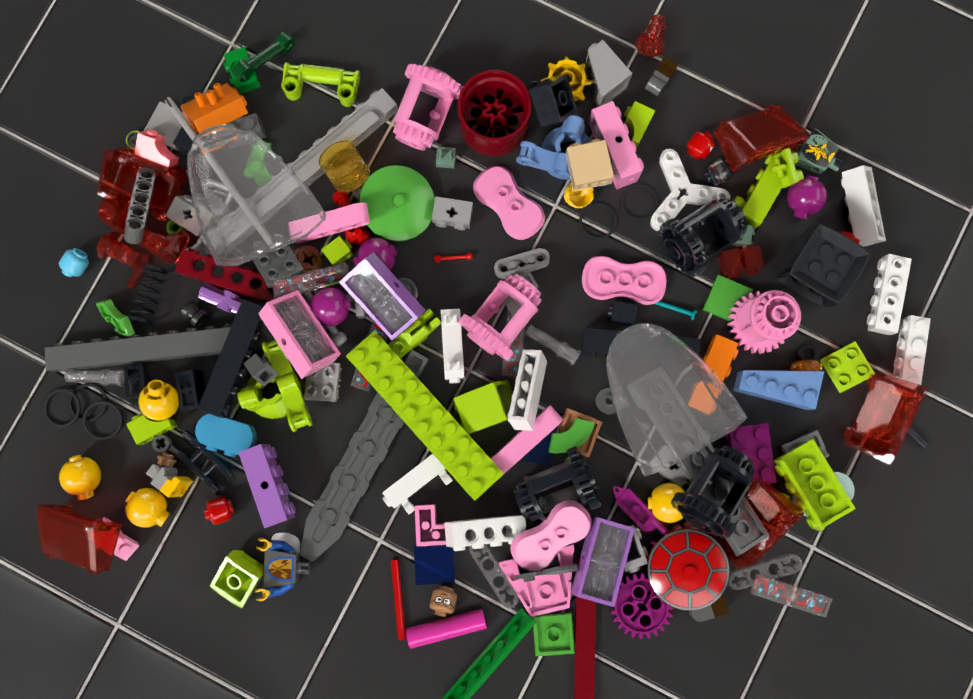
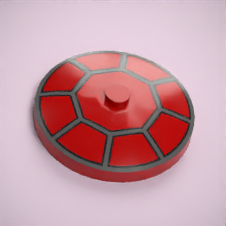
[647,528,729,610]

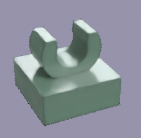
[436,147,456,168]
[731,225,756,247]

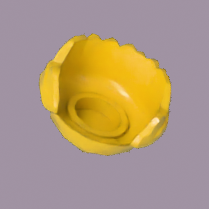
[564,182,594,209]

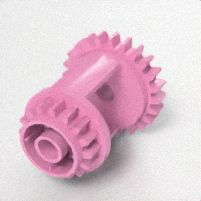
[393,64,463,151]
[458,274,541,361]
[727,290,801,354]

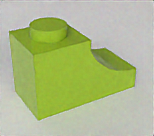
[624,101,655,148]
[126,414,178,445]

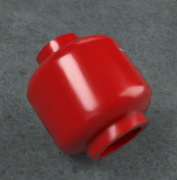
[687,131,715,160]
[203,496,234,525]

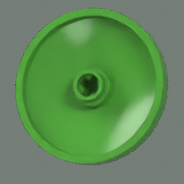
[359,165,435,242]

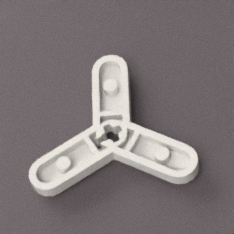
[650,149,730,231]

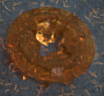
[790,360,823,371]

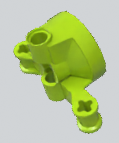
[237,340,313,432]

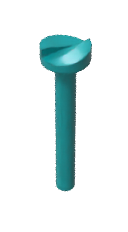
[654,301,698,320]

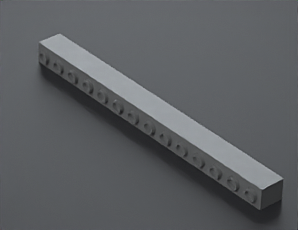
[179,88,398,270]

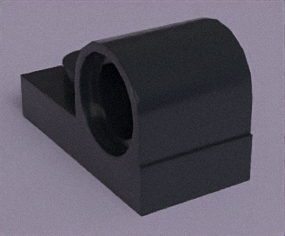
[124,362,148,406]

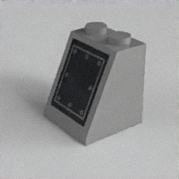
[585,40,632,108]

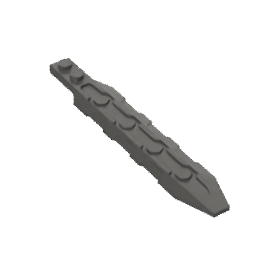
[300,350,429,562]

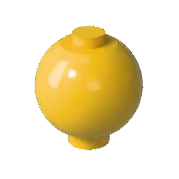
[138,380,179,421]
[59,455,101,500]
[648,483,685,523]
[125,488,170,528]

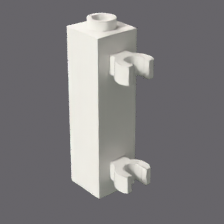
[441,309,465,383]
[382,454,453,514]

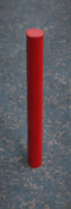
[391,559,406,640]

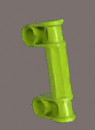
[282,62,360,107]

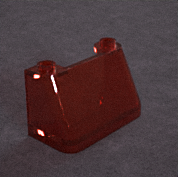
[714,104,810,172]
[97,147,189,221]
[97,196,191,265]
[844,372,928,464]
[707,478,804,570]
[36,504,122,574]

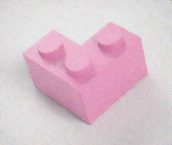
[415,504,446,546]

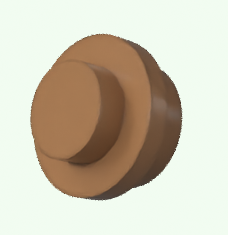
[157,452,177,467]

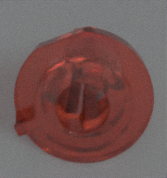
[635,15,668,57]
[96,231,142,269]

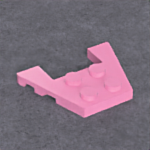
[499,544,574,617]

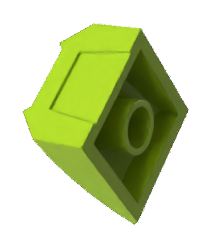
[210,550,264,608]

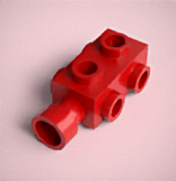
[332,190,371,245]

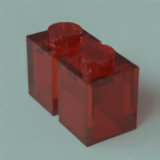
[717,245,764,279]

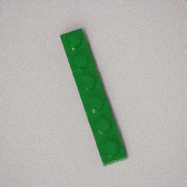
[442,608,536,699]

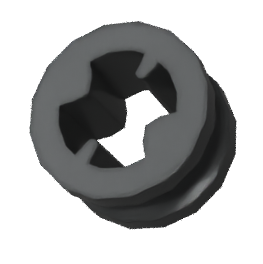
[152,435,172,452]

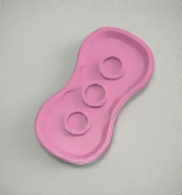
[473,165,545,240]
[582,256,667,305]
[510,500,592,572]

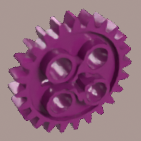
[609,572,674,639]

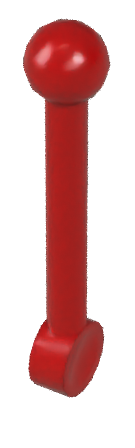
[434,253,473,263]

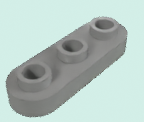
[494,248,550,279]

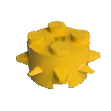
[541,57,592,102]

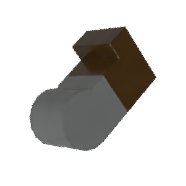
[645,56,678,96]
[688,594,730,622]

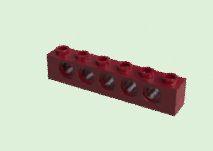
[175,248,297,302]

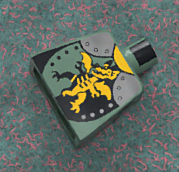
[795,128,843,174]

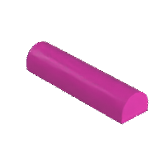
[406,608,487,649]

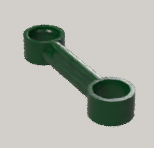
[232,31,296,83]

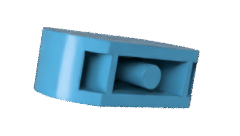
[195,414,257,457]

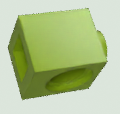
[321,236,353,268]

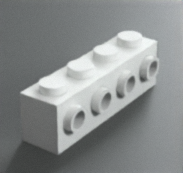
[841,165,886,247]
[867,254,912,335]
[890,315,930,396]
[508,349,547,431]

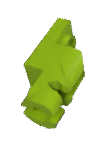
[388,308,441,359]

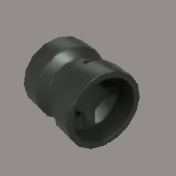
[181,301,208,327]

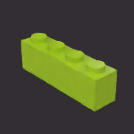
[740,149,795,228]

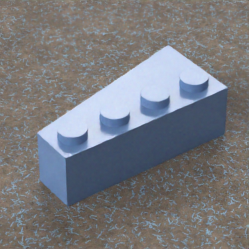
[733,370,824,410]

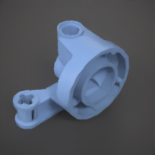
[516,115,605,186]

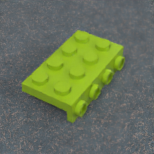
[774,439,856,531]

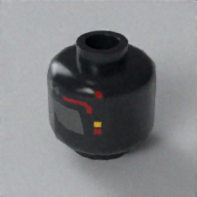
[703,158,733,186]

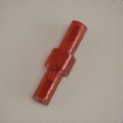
[126,253,151,289]

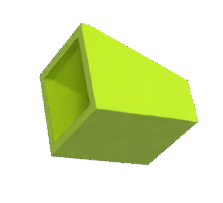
[453,380,513,434]

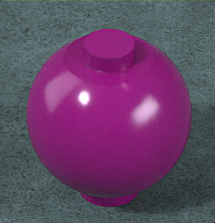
[787,176,827,220]
[353,238,397,270]
[308,287,351,326]

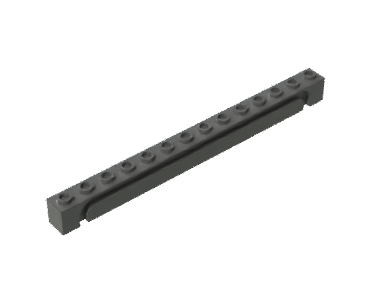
[45,324,275,372]

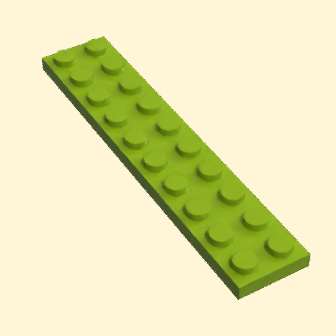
[346,331,504,501]

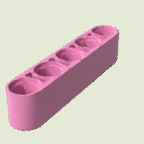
[288,203,370,243]
[490,405,563,474]

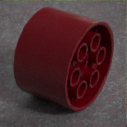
[458,70,531,156]

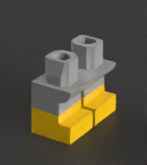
[146,464,193,498]

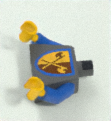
[255,537,311,601]

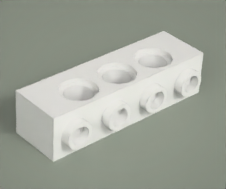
[445,515,526,551]

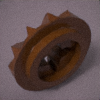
[294,245,323,275]

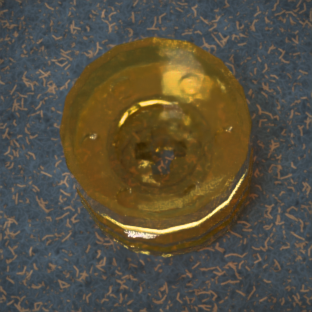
[319,140,369,192]

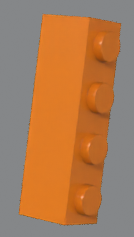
[685,334,739,416]

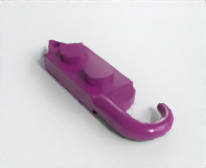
[612,485,670,546]

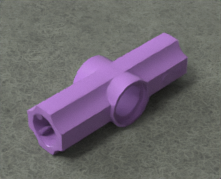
[198,283,247,314]

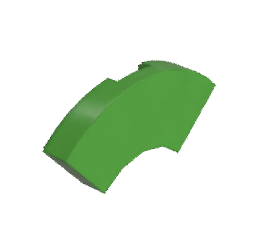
[96,299,135,336]
[548,418,595,453]

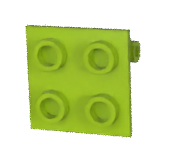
[820,341,876,393]

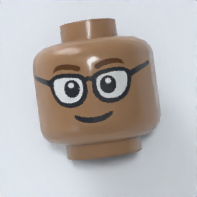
[429,586,457,617]

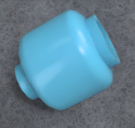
[59,248,89,277]

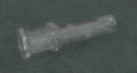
[525,324,581,366]
[65,369,125,387]

